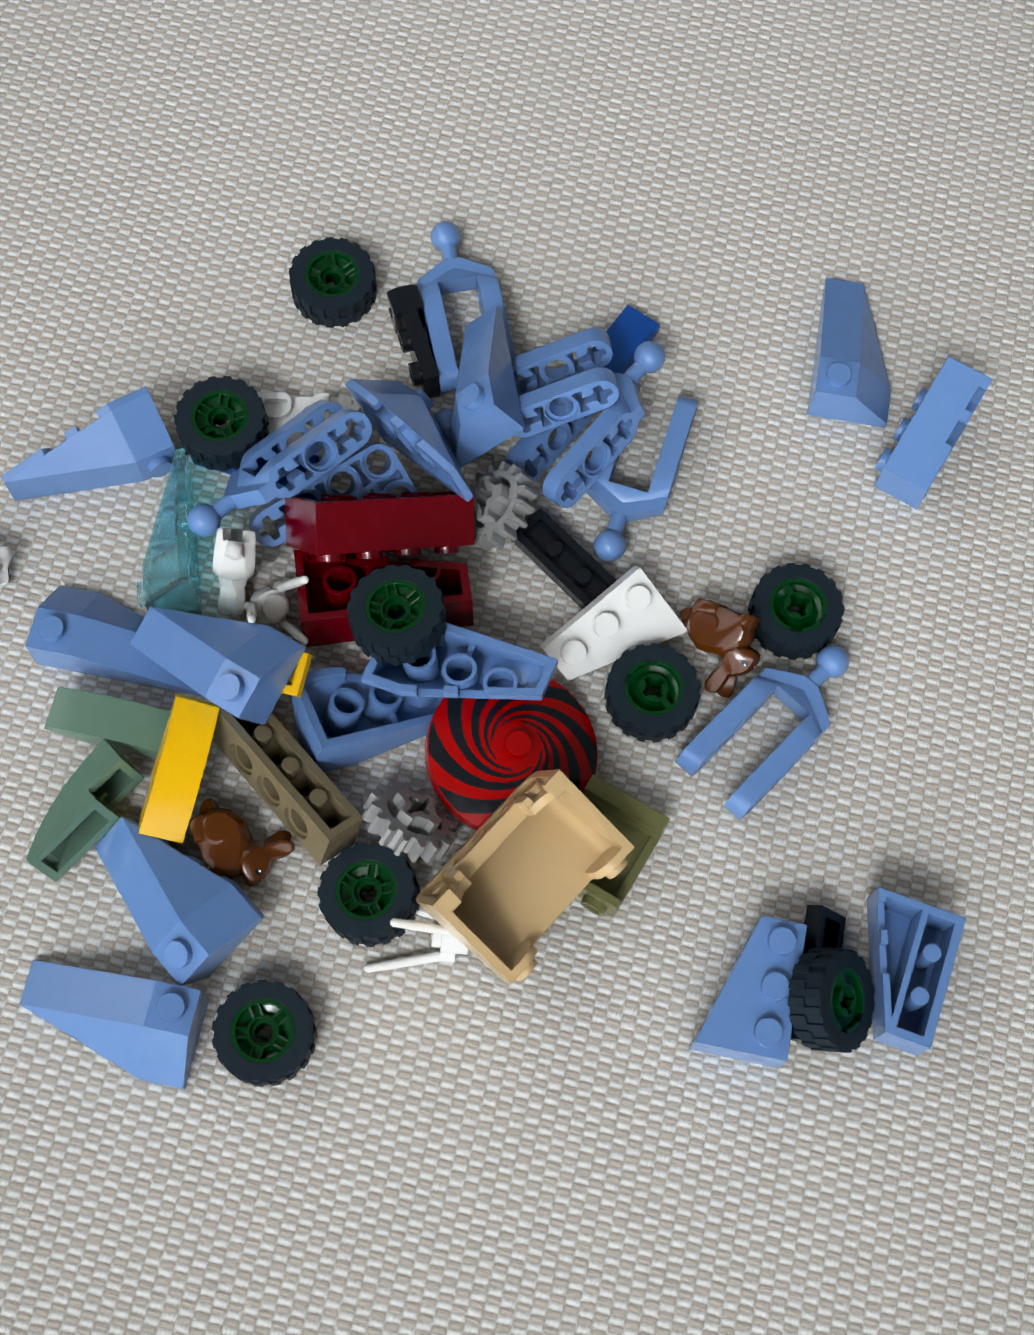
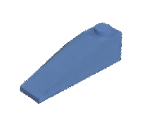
[807,278,891,428]
[345,379,474,502]
[1,386,180,501]
[130,607,306,725]
[292,667,444,772]
[95,816,265,986]

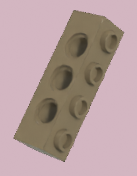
[212,709,363,866]

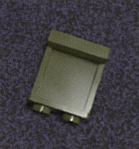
[578,774,670,917]

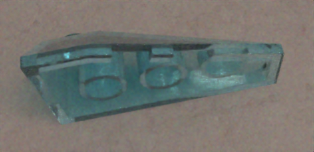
[136,448,203,615]

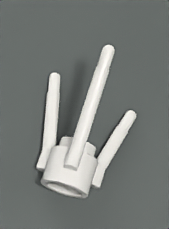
[243,576,309,645]
[363,906,468,973]

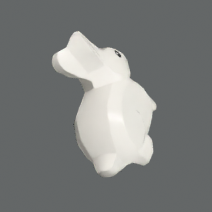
[212,528,257,616]

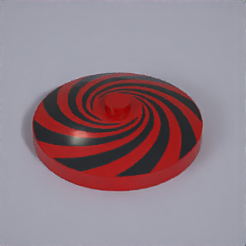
[424,679,598,831]

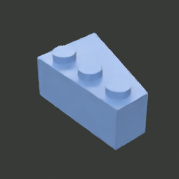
[874,356,992,509]
[867,887,966,1056]
[688,916,807,1068]

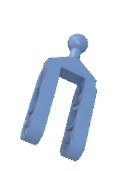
[417,221,519,393]
[434,328,619,440]
[505,341,665,508]
[586,383,698,562]
[187,400,372,537]
[675,645,849,821]

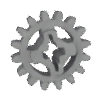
[469,461,537,551]
[362,780,457,864]

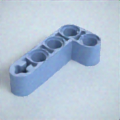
[249,442,417,547]

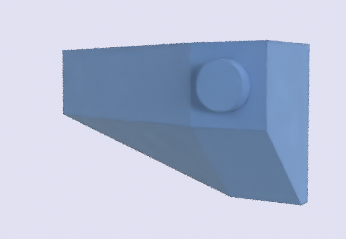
[449,305,525,468]
[25,585,202,696]
[361,612,558,700]
[19,960,209,1090]

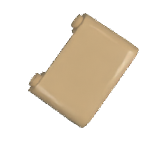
[416,769,634,984]

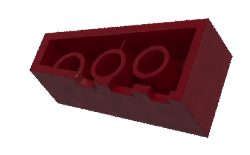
[285,491,474,562]
[294,550,474,647]

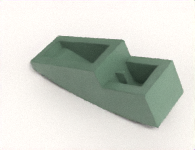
[44,687,170,760]
[26,739,144,882]

